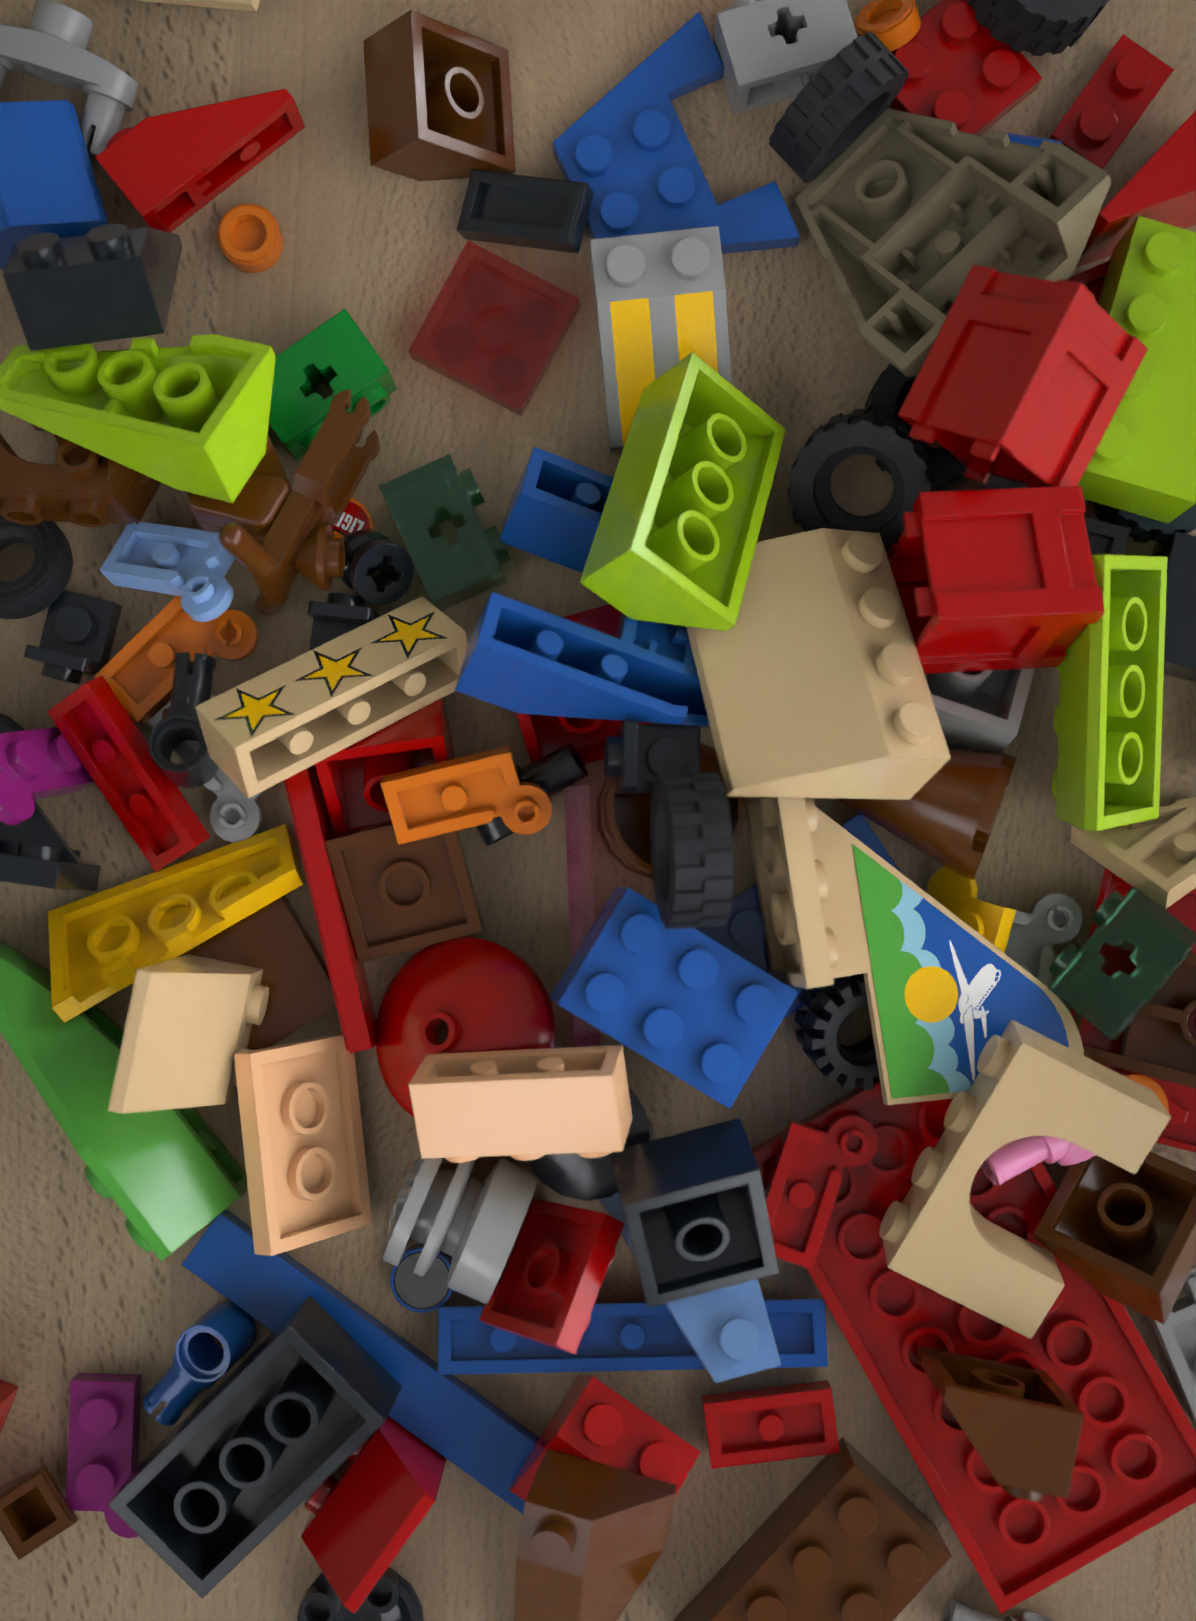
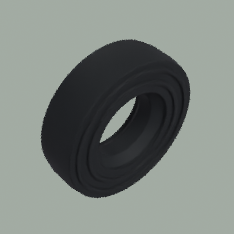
[0,515,73,619]

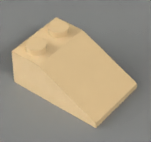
[108,954,269,1114]

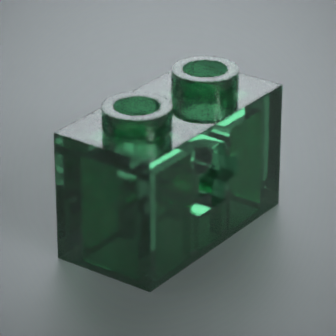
[379,454,511,611]
[1048,886,1196,1040]

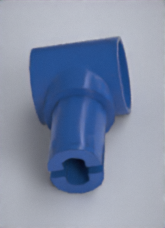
[143,1301,256,1426]

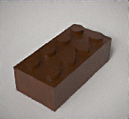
[673,1437,952,1621]

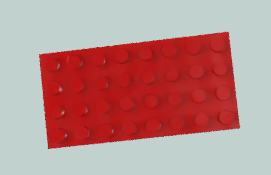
[752,1077,1196,1614]

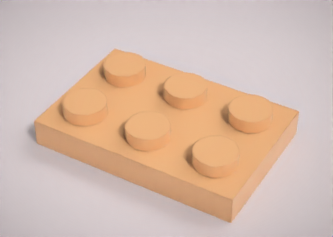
[234,1034,373,1256]

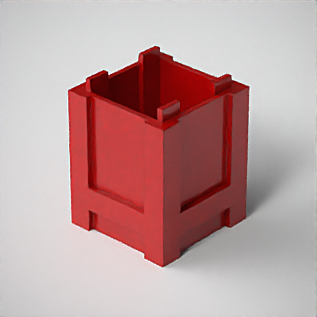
[898,265,1148,488]
[887,486,1106,674]

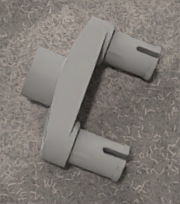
[0,0,139,161]

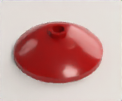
[376,937,555,1117]

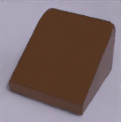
[0,1464,78,1560]

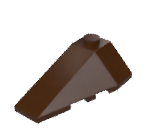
[514,1448,677,1621]

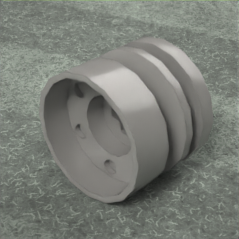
[382,1155,539,1304]

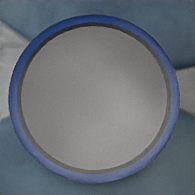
[390,1243,453,1313]

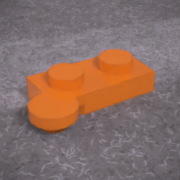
[93,596,259,724]
[381,745,552,845]

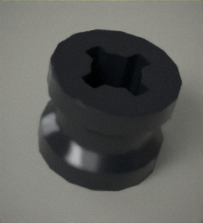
[340,529,414,605]

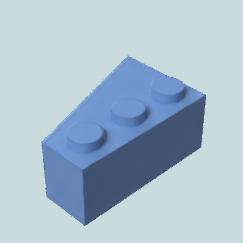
[599,1192,781,1383]

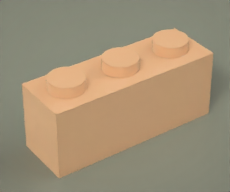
[408,1045,633,1163]

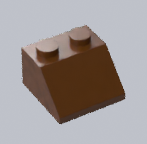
[363,10,516,181]
[1034,1152,1196,1324]
[916,1345,1084,1501]

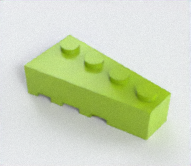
[1078,215,1196,524]

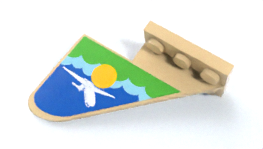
[745,797,1084,1105]

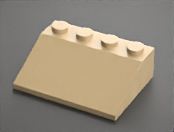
[686,528,951,800]

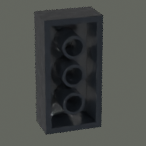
[108,1295,402,1599]

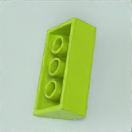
[580,352,786,631]
[1052,555,1168,831]

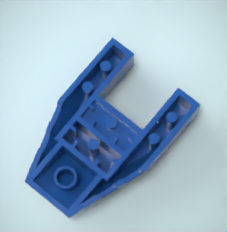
[455,447,710,728]

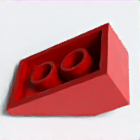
[1076,110,1196,268]

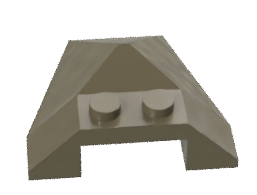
[795,108,1111,377]

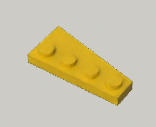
[48,824,304,1023]

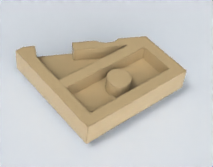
[1070,796,1196,909]

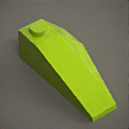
[0,334,276,503]

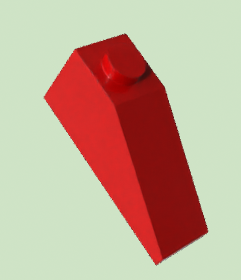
[95,89,305,233]

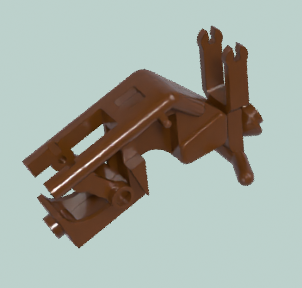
[0,390,380,615]

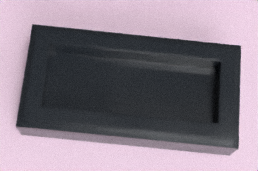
[457,170,594,254]

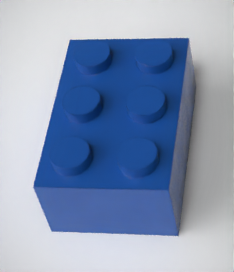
[549,886,798,1109]

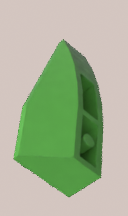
[0,940,248,1261]

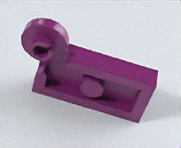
[0,727,94,826]
[66,1373,142,1538]

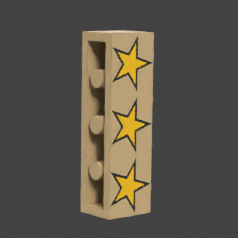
[195,596,468,798]

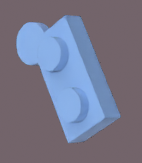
[100,521,235,622]

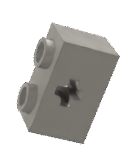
[713,0,857,115]

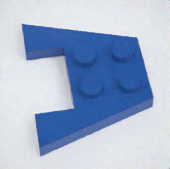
[553,12,801,254]

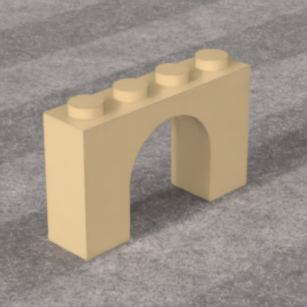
[879,1019,1171,1339]

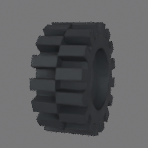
[795,974,880,1090]

